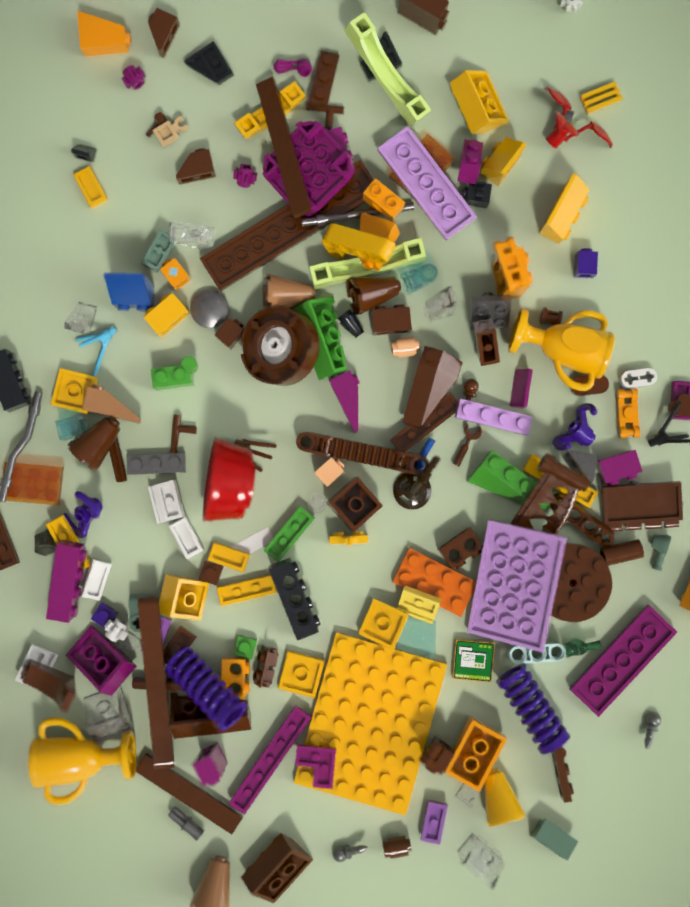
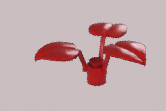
[544,87,613,149]

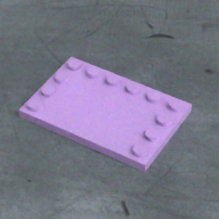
[467,519,567,653]

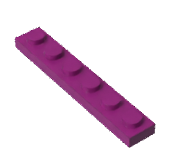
[229,705,311,815]

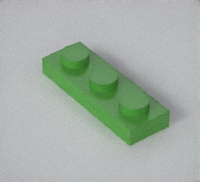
[263,506,315,562]

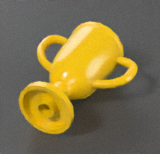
[508,308,615,391]
[28,717,137,805]

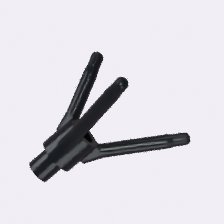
[648,401,690,447]

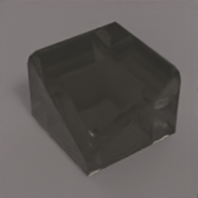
[35,529,56,556]

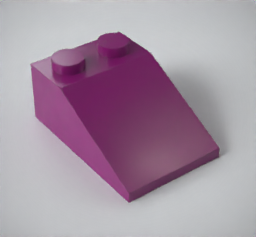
[66,625,137,696]

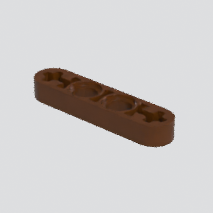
[550,493,615,547]

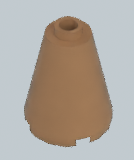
[262,274,315,308]
[190,855,230,907]

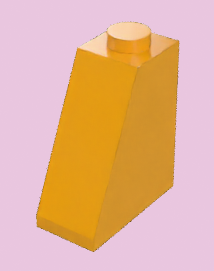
[77,11,132,57]
[359,213,400,271]

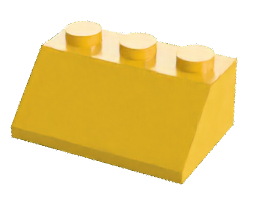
[449,70,509,134]
[539,173,589,244]

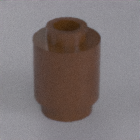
[382,835,412,859]

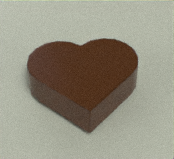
[668,394,690,417]

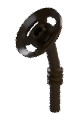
[393,455,441,510]

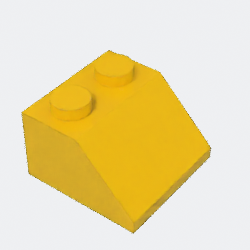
[480,137,527,186]
[159,574,209,620]

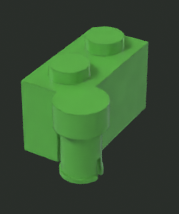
[150,356,198,391]

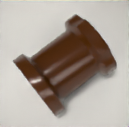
[539,307,563,325]

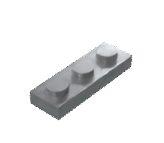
[127,453,186,475]

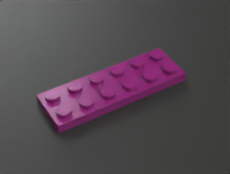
[569,605,677,717]

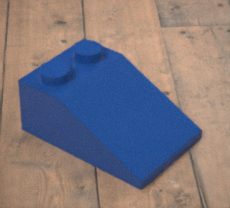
[104,273,154,311]

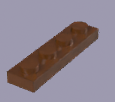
[390,393,458,451]

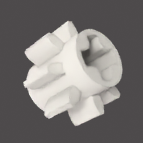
[559,0,583,13]
[104,618,129,642]

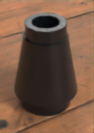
[338,309,364,338]

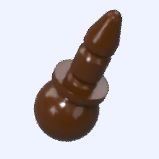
[463,379,479,402]

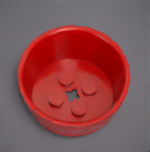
[202,437,256,522]

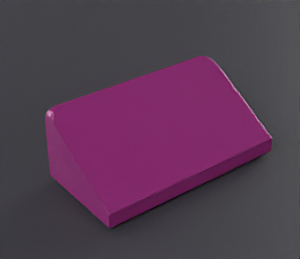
[510,369,533,409]

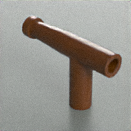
[306,103,344,130]
[170,414,197,453]

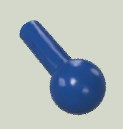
[414,437,435,470]

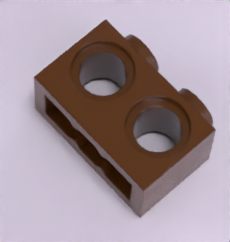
[437,527,483,569]

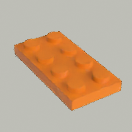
[392,548,476,617]

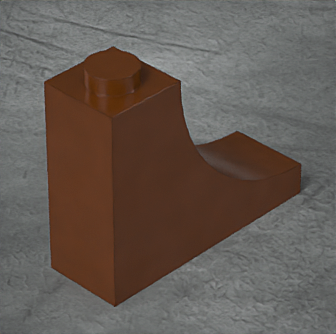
[20,659,76,712]

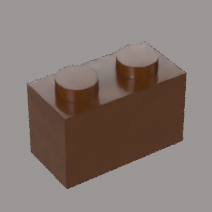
[371,304,412,336]
[473,318,500,366]

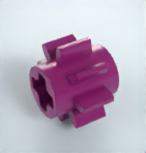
[121,65,146,90]
[233,164,258,188]

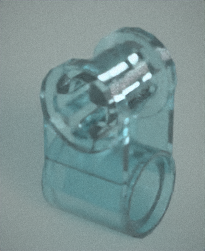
[400,264,438,294]

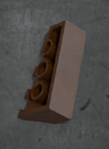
[169,693,251,739]

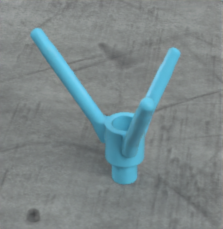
[75,326,117,376]

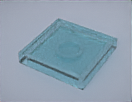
[397,620,436,660]

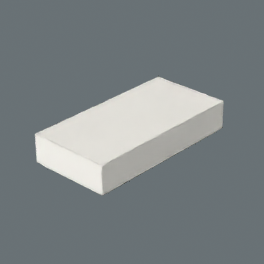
[169,517,204,559]
[80,558,112,601]

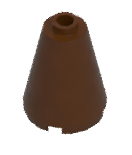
[346,276,401,315]
[67,417,121,470]

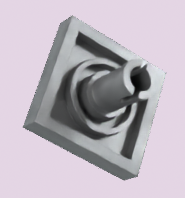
[470,292,512,330]

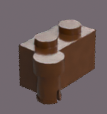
[418,736,454,775]

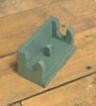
[141,229,177,272]
[530,818,579,861]

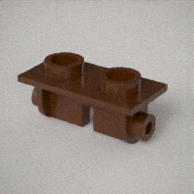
[253,645,279,688]

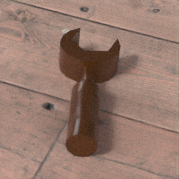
[453,424,482,467]

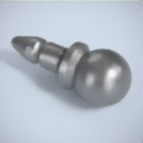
[644,712,661,749]
[333,845,368,862]

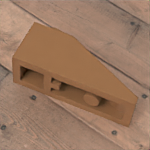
[82,384,141,424]

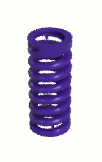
[165,647,247,731]
[496,663,570,755]

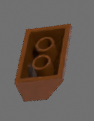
[241,833,313,903]

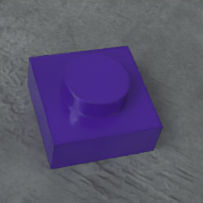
[91,602,119,628]

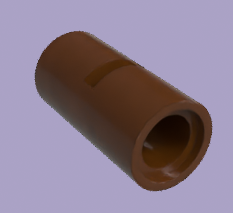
[600,539,644,566]

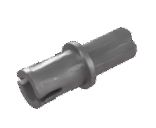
[168,807,204,841]

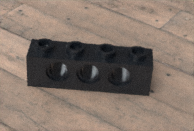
[269,557,321,641]

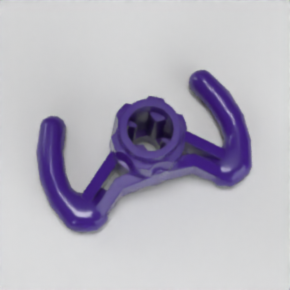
[552,403,597,451]
[62,491,103,538]

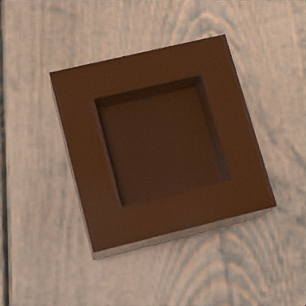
[199,561,224,586]

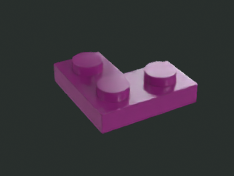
[295,744,336,789]

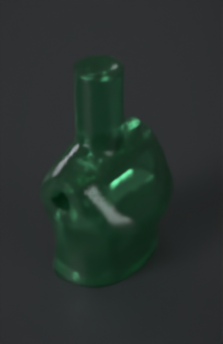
[563,638,602,658]

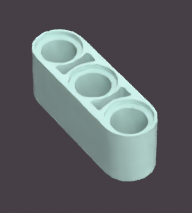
[506,641,566,664]

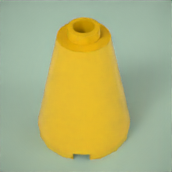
[484,768,526,827]

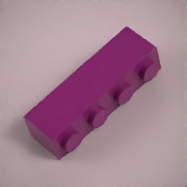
[46,540,87,623]

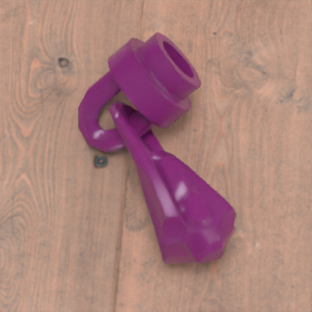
[273,58,312,77]

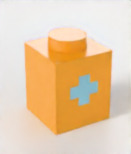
[160,258,191,291]

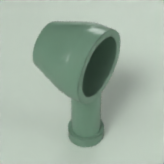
[651,535,671,571]

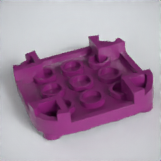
[262,120,355,216]

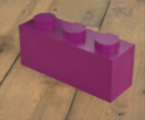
[192,742,228,786]

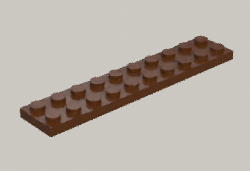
[200,159,374,292]

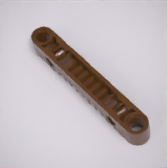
[296,432,429,475]

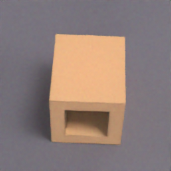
[314,457,344,487]

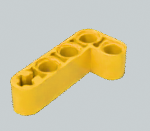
[321,223,396,264]

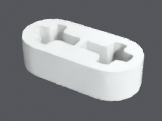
[619,368,657,389]

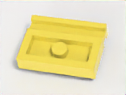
[397,586,441,624]

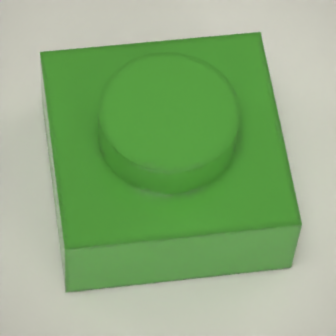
[233,635,257,659]

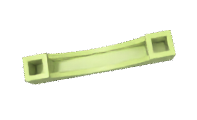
[344,12,431,127]
[309,238,426,290]

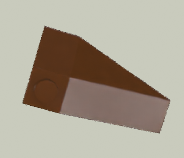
[402,346,463,428]

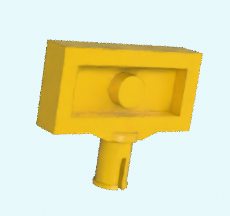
[329,531,368,546]

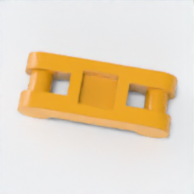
[493,237,528,292]
[616,388,640,438]

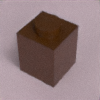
[215,318,244,350]

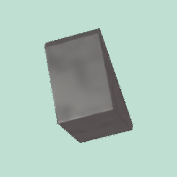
[563,449,597,486]

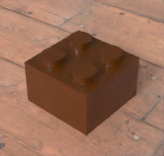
[325,477,383,532]

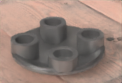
[190,290,228,328]

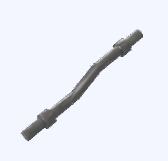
[301,203,414,226]
[0,392,42,503]

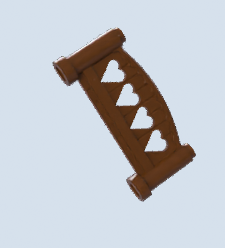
[510,453,590,535]

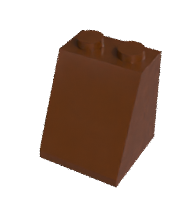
[398,0,449,35]

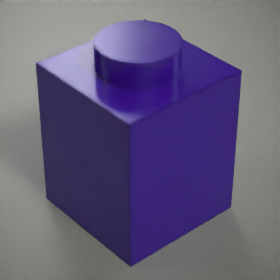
[574,248,598,278]

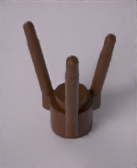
[234,439,277,472]

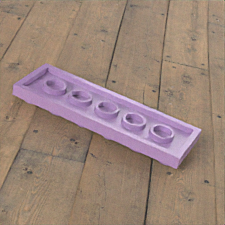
[377,126,477,241]

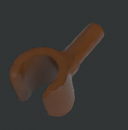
[146,112,167,137]

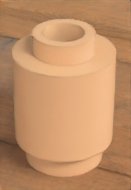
[391,337,420,358]

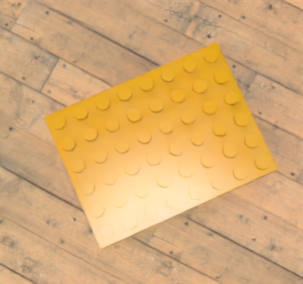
[294,632,447,816]

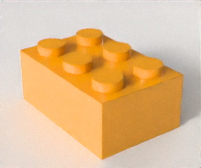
[492,247,532,299]
[444,716,507,792]

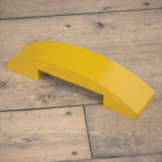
[234,81,306,139]

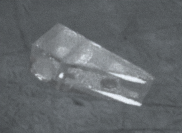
[423,286,458,322]

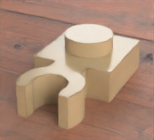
[153,116,189,148]

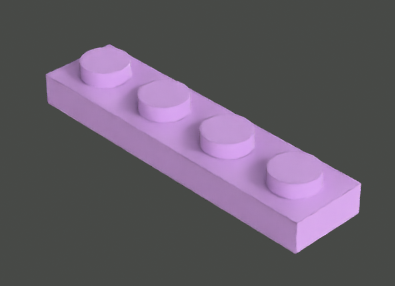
[454,399,532,436]

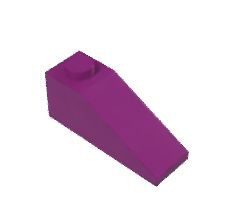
[329,370,360,433]

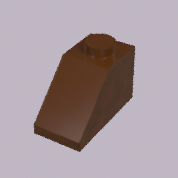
[148,8,180,58]
[176,148,216,185]

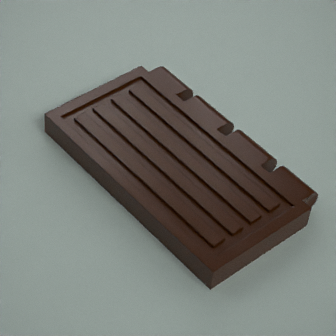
[601,481,683,531]

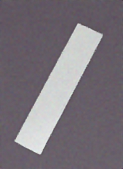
[207,527,273,569]

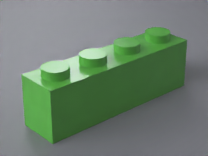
[293,296,347,380]
[467,450,555,511]

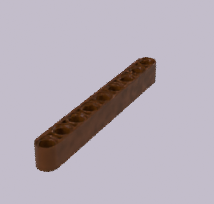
[137,595,175,770]

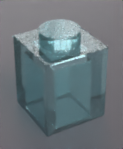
[55,415,88,441]

